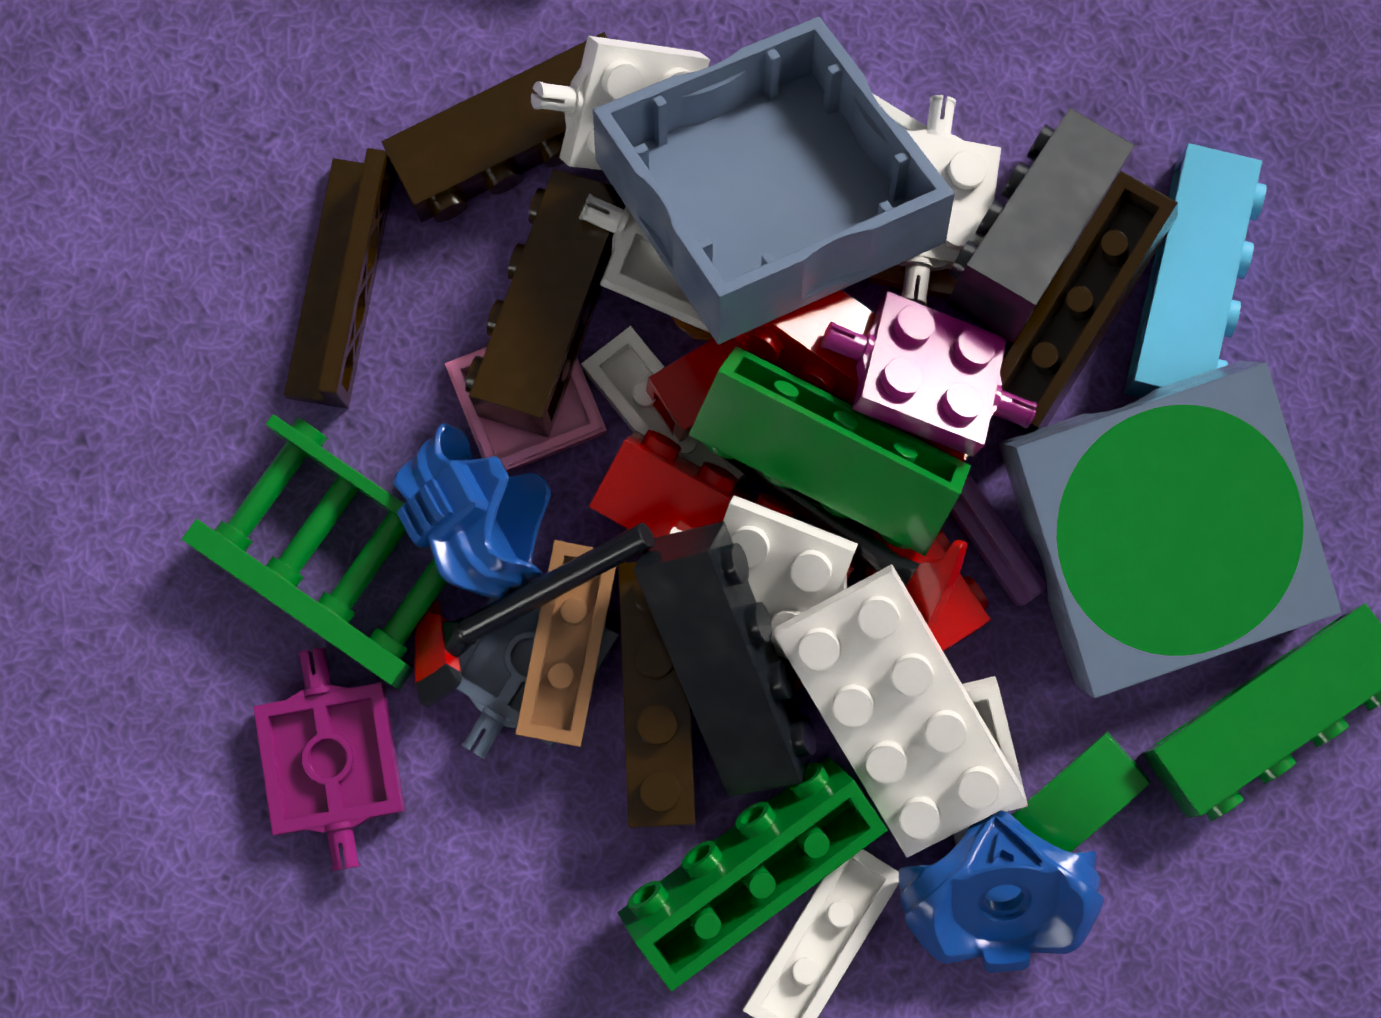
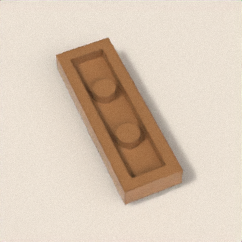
[515,540,616,747]

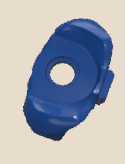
[393,423,551,598]
[898,810,1104,973]

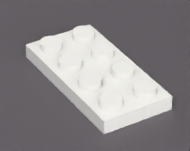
[773,564,1024,858]

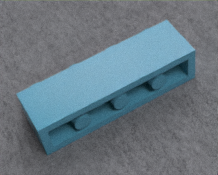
[1123,143,1266,398]

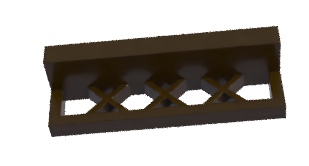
[284,148,396,409]

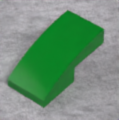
[1011,731,1151,852]

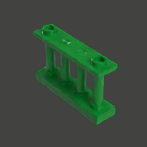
[181,414,447,690]

